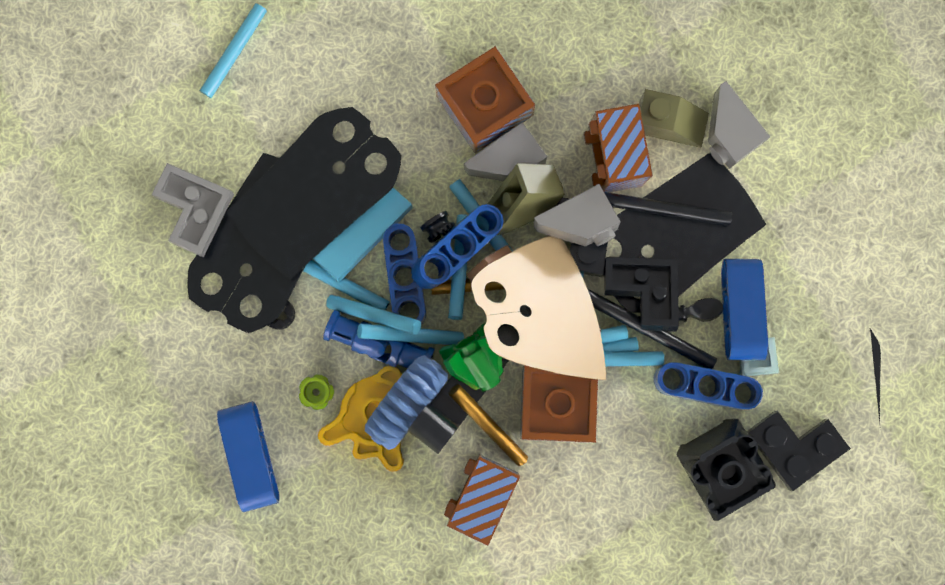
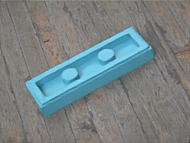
[313,188,413,283]

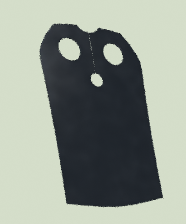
[226,107,402,280]
[603,152,766,313]
[187,153,305,333]

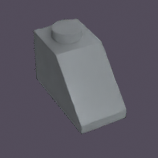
[708,81,770,169]
[464,122,547,181]
[534,184,620,246]

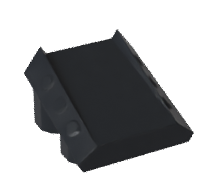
[676,419,776,521]

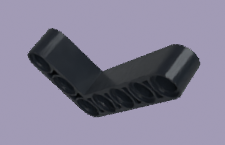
[408,312,519,454]

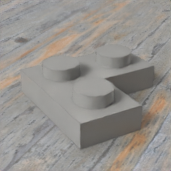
[152,163,234,257]

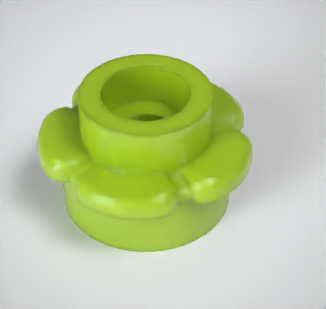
[299,374,334,410]

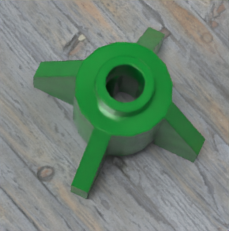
[439,323,504,391]

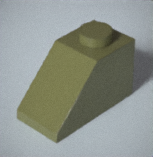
[639,89,709,148]
[488,163,565,235]

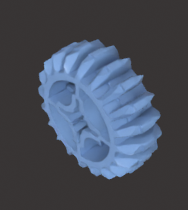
[365,355,448,450]

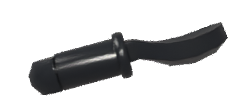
[679,298,723,322]

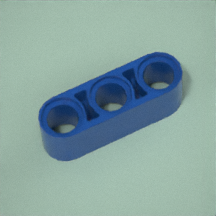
[411,204,504,289]
[383,223,426,325]
[721,259,768,360]
[653,362,763,409]
[217,401,280,513]

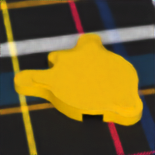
[318,365,404,472]

